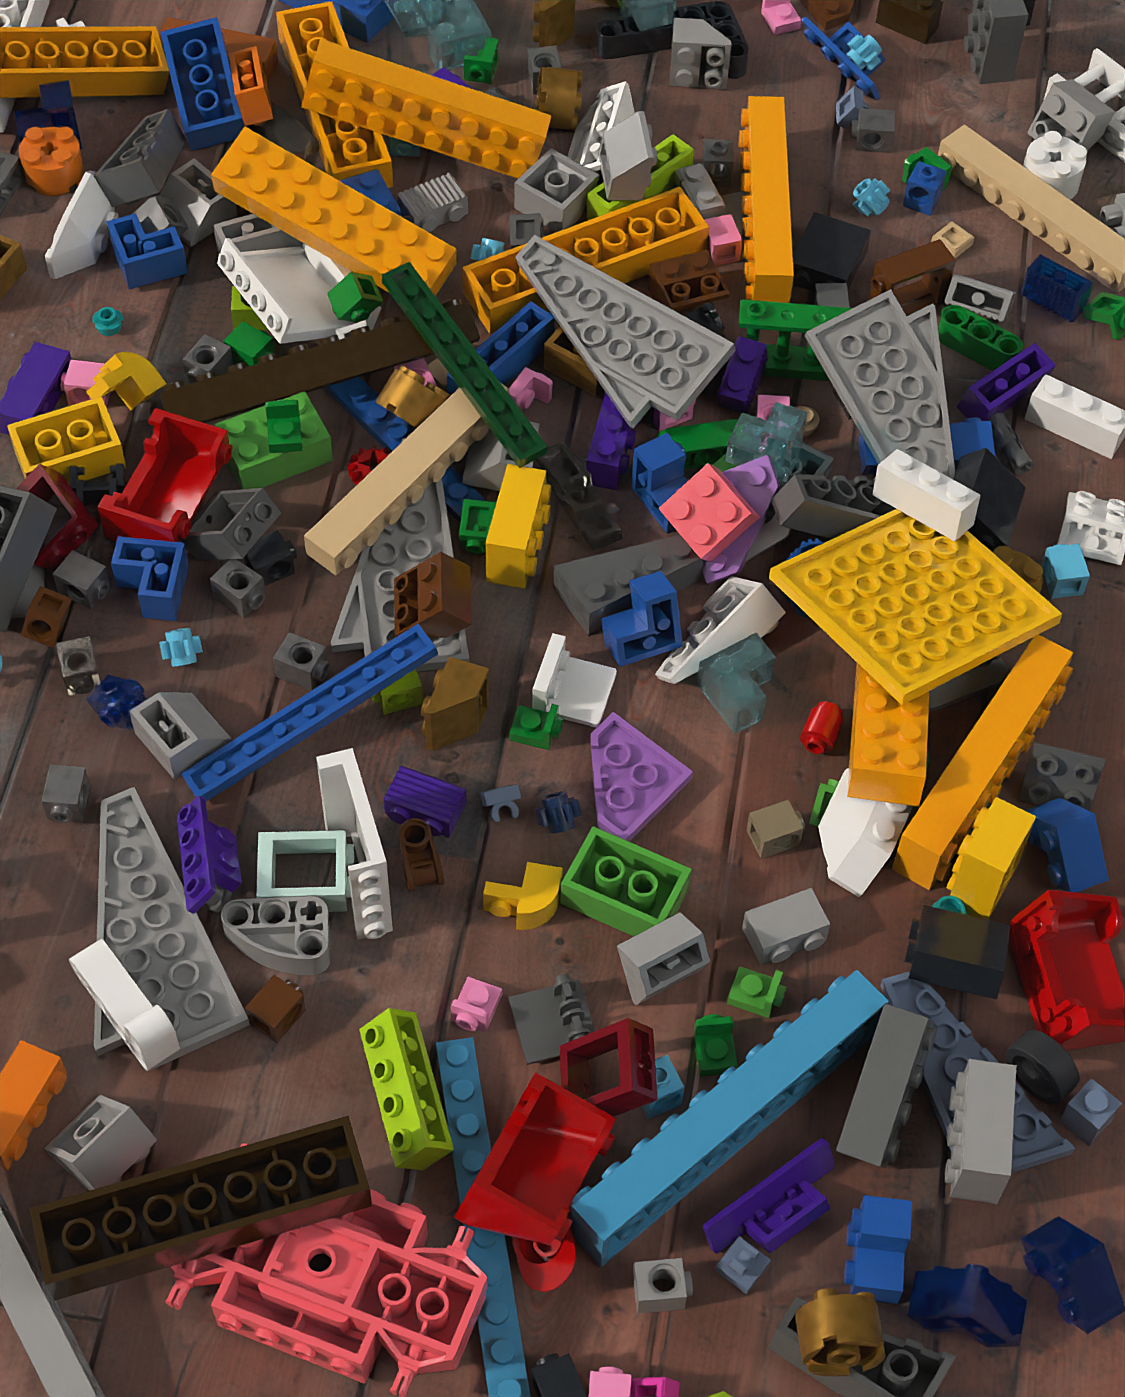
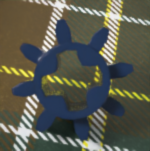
[535,791,582,833]

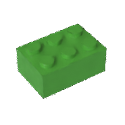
[215,391,333,489]
[560,826,692,936]

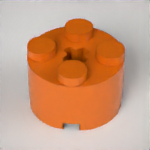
[19,127,85,196]

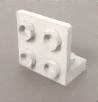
[1057,491,1125,565]
[532,633,617,728]

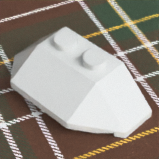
[567,81,635,176]
[45,170,119,279]
[818,768,913,897]

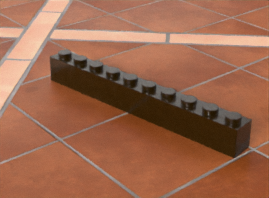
[160,298,480,423]

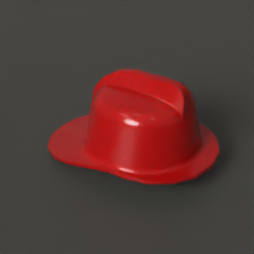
[512,1226,576,1292]

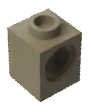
[746,800,805,859]

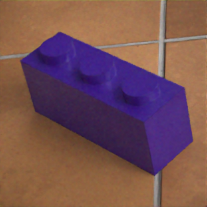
[0,342,72,435]
[957,343,1056,421]

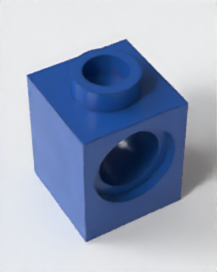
[903,161,946,216]

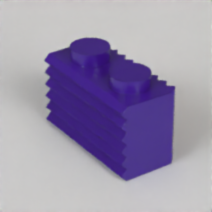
[717,336,768,414]
[384,765,467,838]

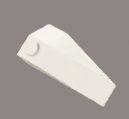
[655,576,786,684]

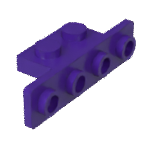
[177,795,242,914]
[703,1138,835,1254]

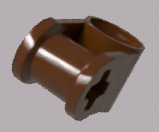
[399,818,444,892]

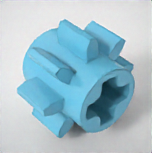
[846,34,882,71]
[852,178,890,216]
[470,238,505,261]
[159,628,203,666]

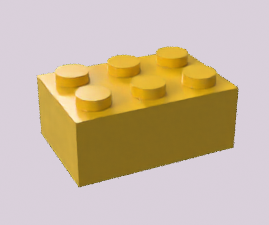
[7,396,126,485]
[486,464,551,589]
[946,797,1036,920]

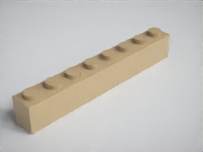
[938,124,1125,294]
[304,384,509,576]

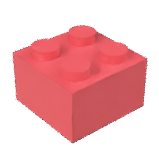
[658,463,760,562]

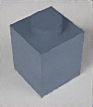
[1059,1078,1122,1146]

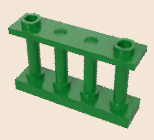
[735,299,853,381]

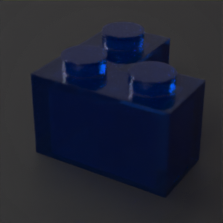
[14,80,82,149]
[1021,1216,1125,1334]
[907,1264,1027,1348]

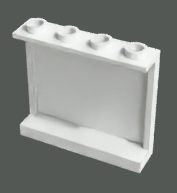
[217,238,381,344]
[316,748,393,940]

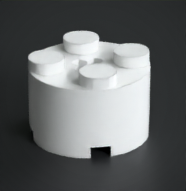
[1023,131,1087,199]

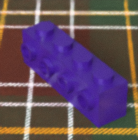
[585,393,641,490]

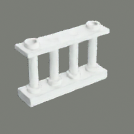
[1044,48,1125,163]

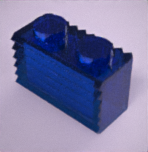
[1021,254,1094,323]

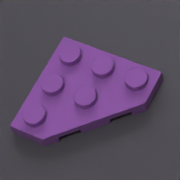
[676,455,781,584]
[590,712,693,842]

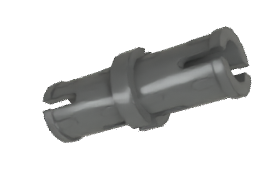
[988,413,1034,475]

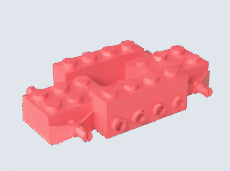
[165,1143,488,1397]

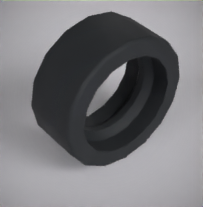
[1005,1030,1080,1104]

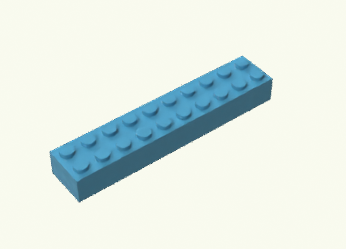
[571,970,889,1268]

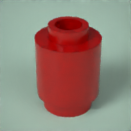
[800,701,844,754]

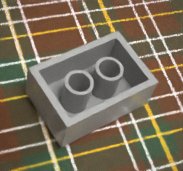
[945,1059,1016,1204]

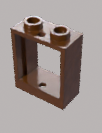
[867,239,956,316]

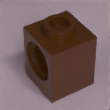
[21,586,72,648]
[245,975,306,1043]

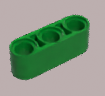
[938,305,1023,371]
[656,419,753,470]

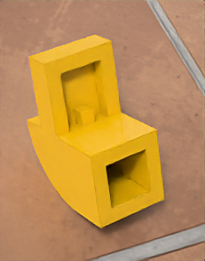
[86,352,167,411]
[483,862,563,930]

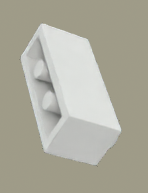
[1025,374,1125,459]
[872,449,980,541]

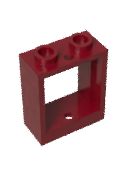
[16,464,99,572]
[560,1018,658,1117]

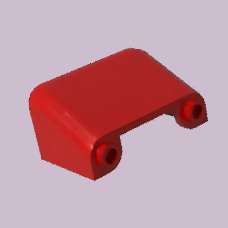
[98,408,233,542]
[1009,890,1125,1051]
[454,1072,617,1245]

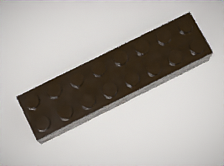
[29,1115,372,1301]

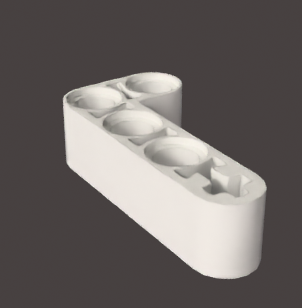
[69,939,180,1071]

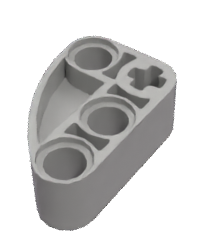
[221,896,330,975]

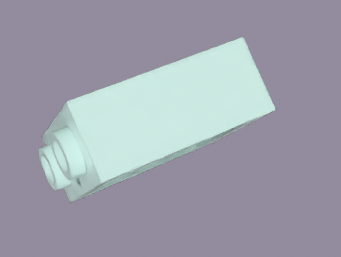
[256,830,354,912]

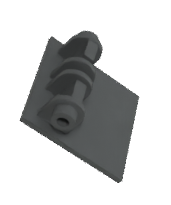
[1018,742,1106,811]
[508,974,595,1065]

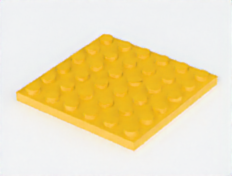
[769,509,1062,705]

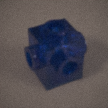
[86,675,147,730]

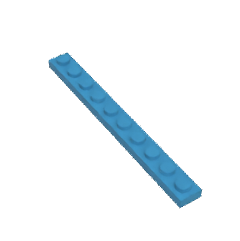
[436,1037,530,1397]

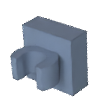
[836,86,869,129]
[479,784,521,822]
[715,1236,771,1295]

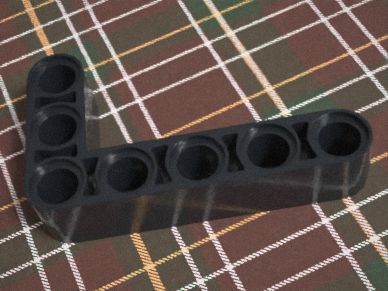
[596,1,749,79]

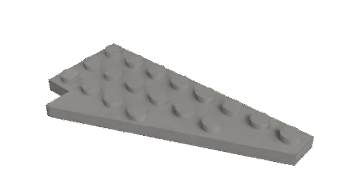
[516,235,735,428]
[805,289,955,479]
[331,438,469,672]
[94,787,250,1073]

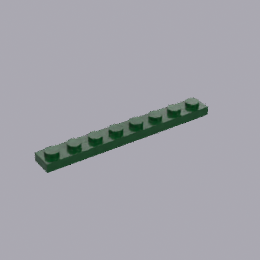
[382,262,548,468]

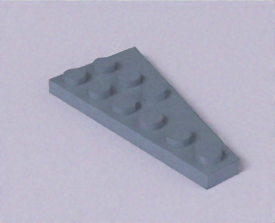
[880,971,1076,1173]

